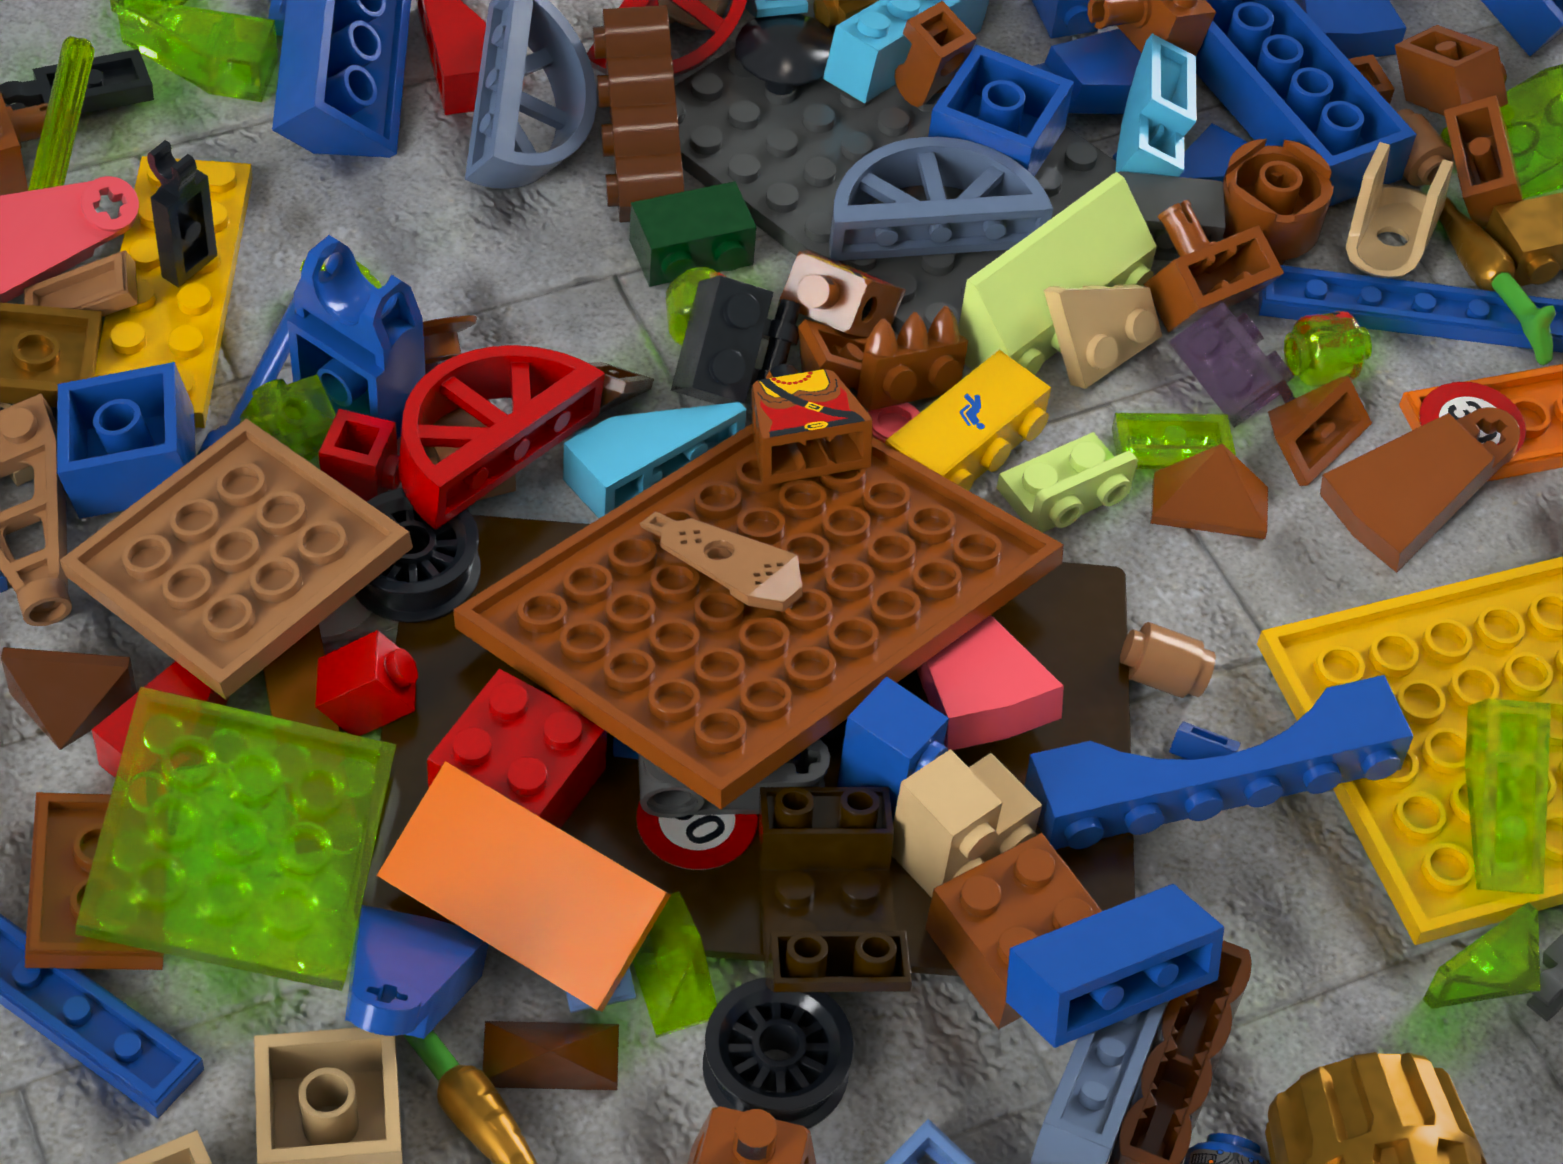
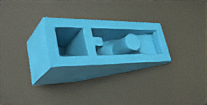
[563,402,747,518]

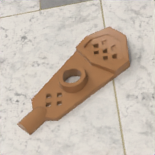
[640,511,803,612]

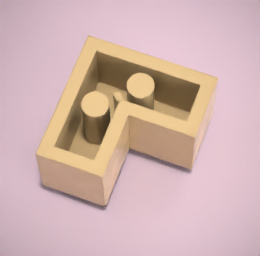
[892,749,1042,898]

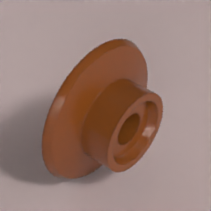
[423,315,477,365]

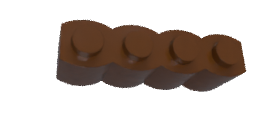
[593,5,684,223]
[1108,940,1252,1164]

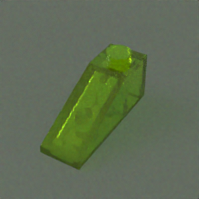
[116,0,278,102]
[1465,698,1551,895]

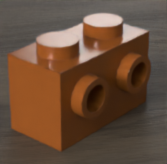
[1395,25,1508,116]

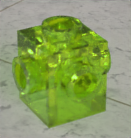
[240,374,336,461]

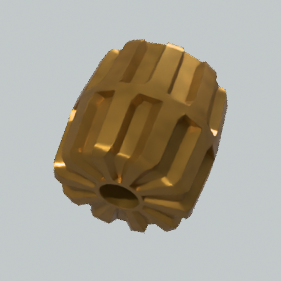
[1265,1052,1487,1164]

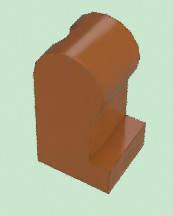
[894,1,977,107]

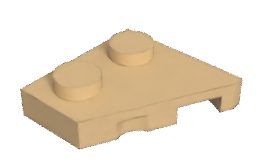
[1044,285,1162,389]

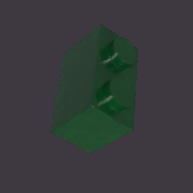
[629,181,757,287]

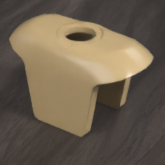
[1346,142,1454,279]

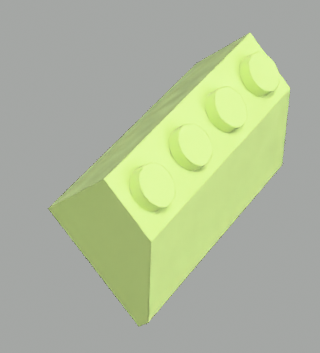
[959,172,1157,375]

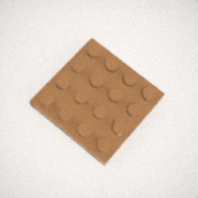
[59,418,413,700]

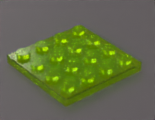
[75,686,396,991]

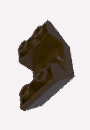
[759,787,912,992]

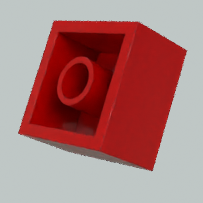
[427,669,607,829]

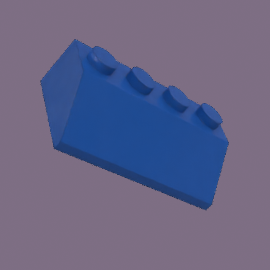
[272,0,411,158]

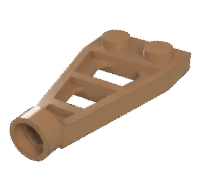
[0,394,72,626]

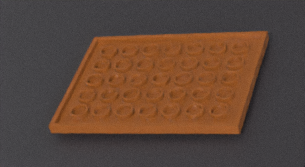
[453,424,1064,810]

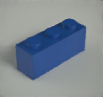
[1006,884,1224,1048]

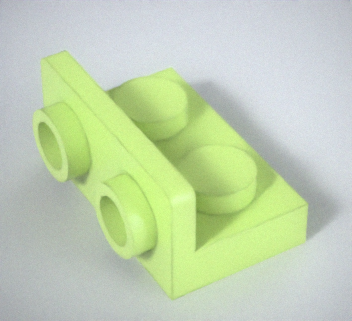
[996,432,1138,533]

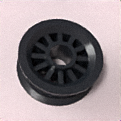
[354,488,480,623]
[702,977,854,1129]

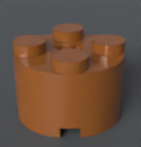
[1223,139,1334,265]

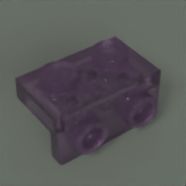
[1169,302,1295,428]

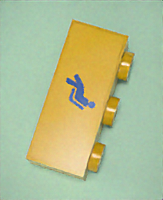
[885,350,1051,491]

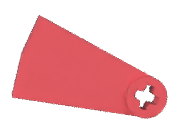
[0,176,139,303]
[916,615,1064,750]

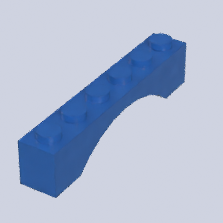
[1024,675,1414,849]

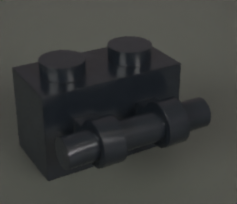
[671,275,801,410]

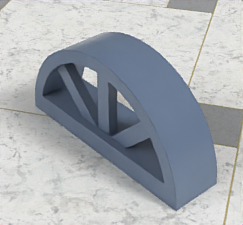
[465,0,597,189]
[829,137,1053,261]
[1030,1001,1168,1164]

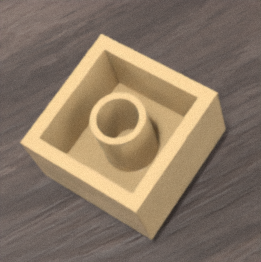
[254,1027,403,1164]

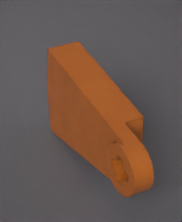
[1320,407,1520,573]

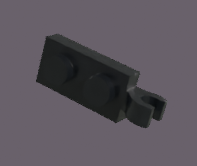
[0,49,154,117]
[147,140,218,288]

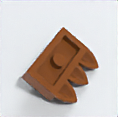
[857,306,968,411]

